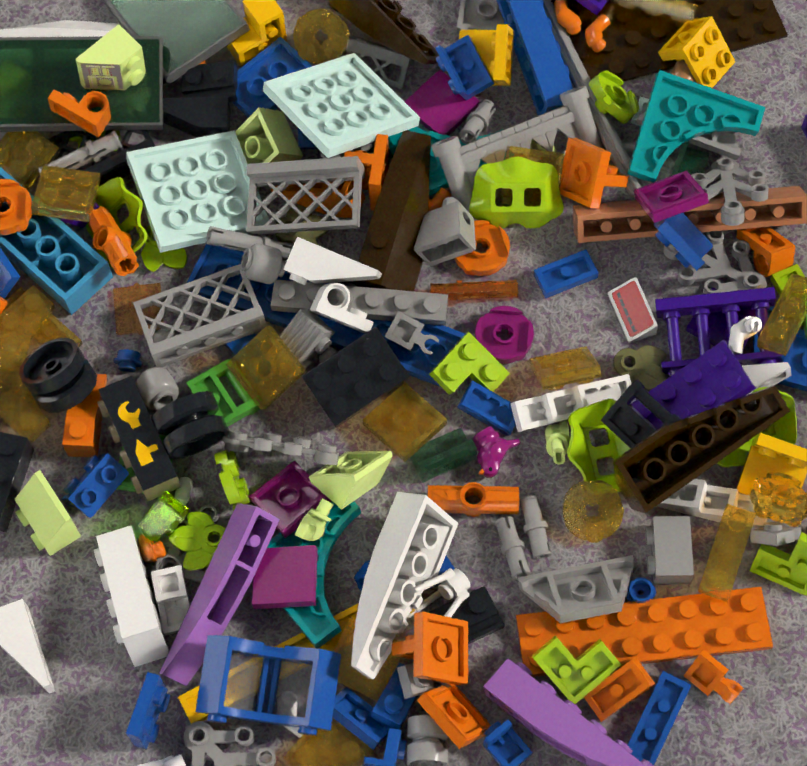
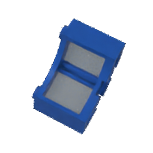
[195,635,341,735]

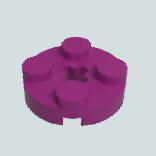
[475,306,534,364]

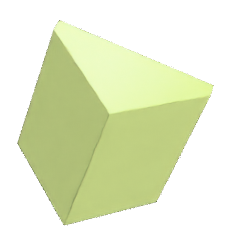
[309,451,393,510]

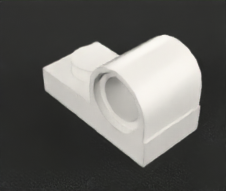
[309,283,374,333]

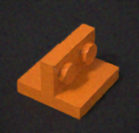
[344,134,389,211]
[559,138,629,208]
[392,612,468,686]

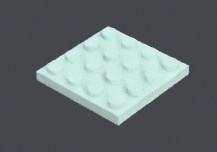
[263,53,420,158]
[126,130,269,253]

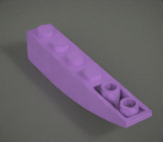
[159,503,280,686]
[483,658,654,766]

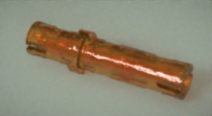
[430,279,518,303]

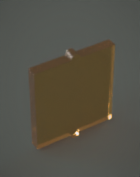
[113,283,164,335]

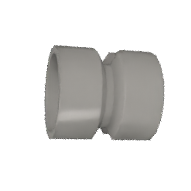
[406,715,449,766]

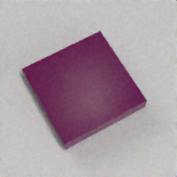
[405,69,480,136]
[634,171,709,223]
[248,460,331,538]
[252,545,318,609]

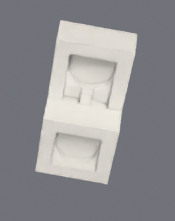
[151,565,190,636]

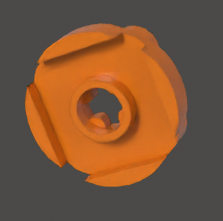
[0,179,33,235]
[454,220,510,276]

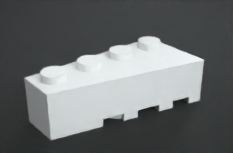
[94,525,169,667]

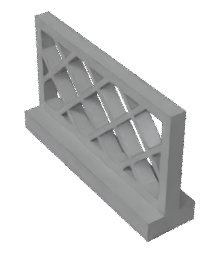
[246,156,365,235]
[133,264,267,367]

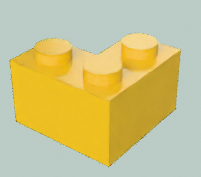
[222,0,287,66]

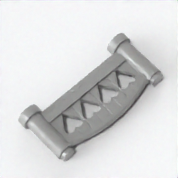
[431,85,604,212]

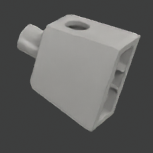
[414,197,476,267]

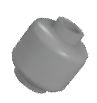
[241,243,286,284]
[136,367,179,411]

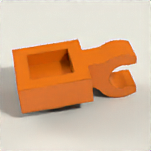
[683,650,744,704]

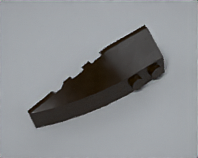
[328,0,439,65]
[354,130,431,291]
[613,386,790,513]

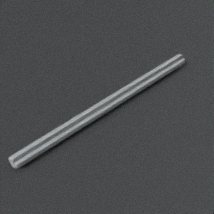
[543,0,643,198]

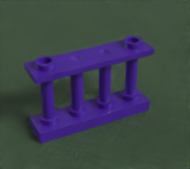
[655,287,782,377]

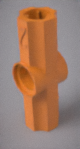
[86,206,139,277]
[428,482,519,517]

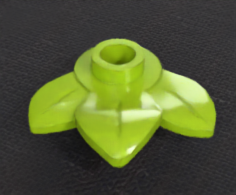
[141,225,187,272]
[168,511,226,571]

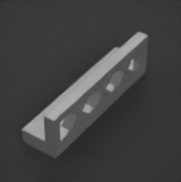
[300,24,415,89]

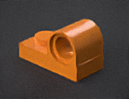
[48,89,111,138]
[736,227,795,277]
[584,658,655,722]

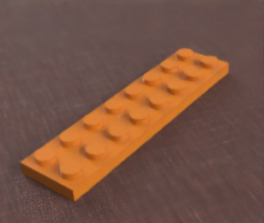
[516,587,773,677]

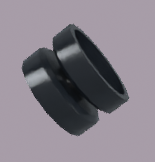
[19,338,97,413]
[152,391,229,459]

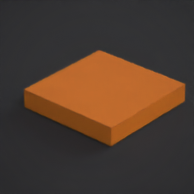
[417,683,492,749]

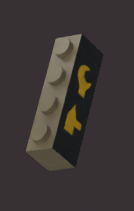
[97,376,181,502]

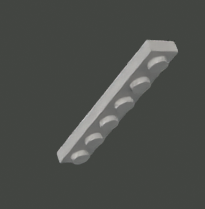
[271,280,448,326]

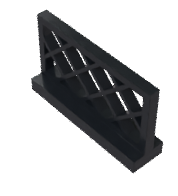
[30,99,155,201]

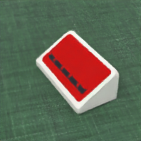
[607,277,658,343]

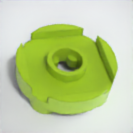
[588,70,639,124]
[214,450,250,511]

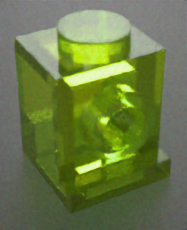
[138,490,189,541]

